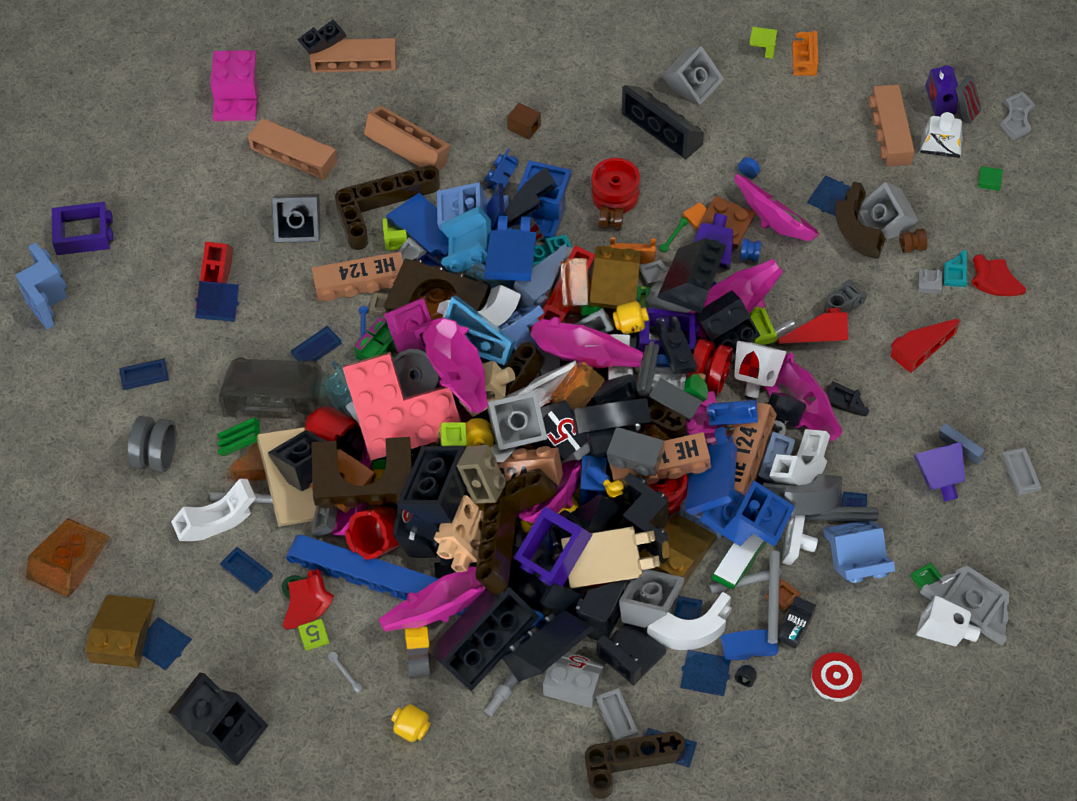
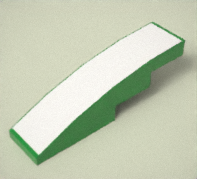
[711,533,767,590]

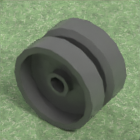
[393,349,441,398]
[128,416,177,472]

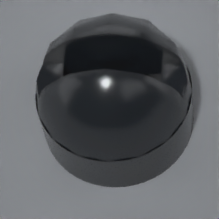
[734,665,757,687]

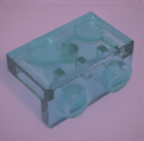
[322,360,353,413]

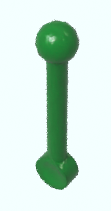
[660,218,688,252]

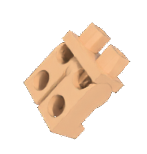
[434,495,484,572]

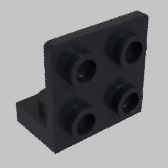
[596,623,667,686]

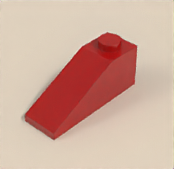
[196,241,234,311]
[776,308,848,343]
[890,318,960,373]

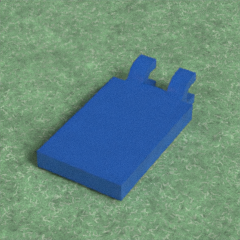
[386,193,449,261]
[485,216,536,281]
[686,426,737,516]

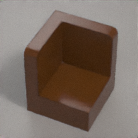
[507,103,541,140]

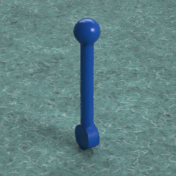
[359,306,368,340]

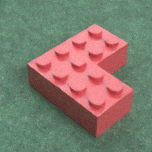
[343,352,462,460]

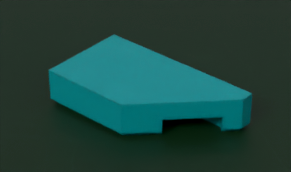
[943,250,967,287]

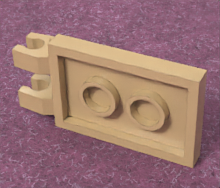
[561,526,660,588]

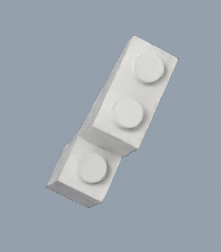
[504,361,586,407]

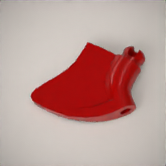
[971,254,1026,296]
[283,569,335,630]

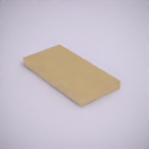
[257,428,316,526]

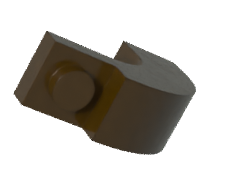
[835,182,886,259]

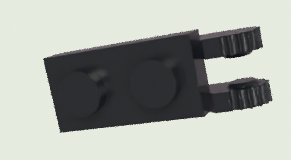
[655,316,697,375]

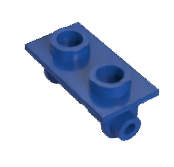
[484,148,518,194]
[707,400,758,426]

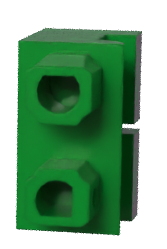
[354,316,397,361]

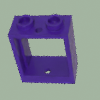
[52,202,114,255]
[636,307,699,358]
[514,506,593,586]

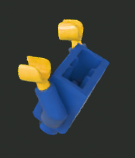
[579,452,623,506]

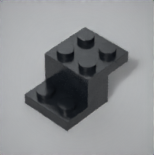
[623,472,670,564]
[168,672,268,766]

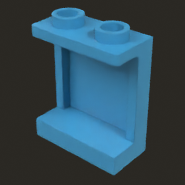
[441,206,491,274]

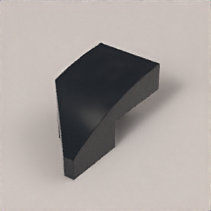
[826,381,869,416]

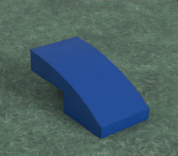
[720,629,778,660]

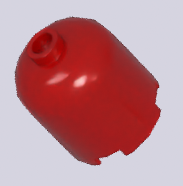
[304,406,361,446]
[345,506,400,560]

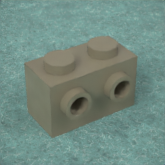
[457,445,506,504]

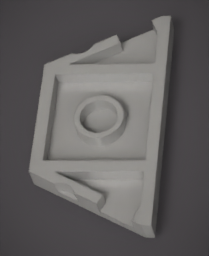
[920,565,1009,646]

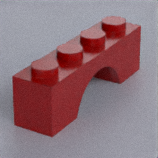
[538,245,595,323]

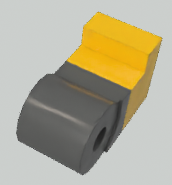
[405,627,431,678]

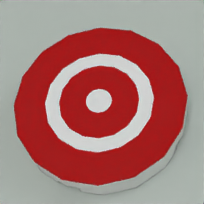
[811,652,862,702]

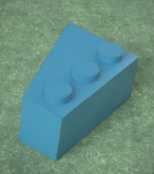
[445,296,516,365]

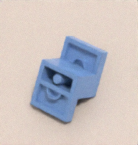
[437,182,512,231]
[15,243,67,330]
[496,305,544,370]
[823,521,895,582]

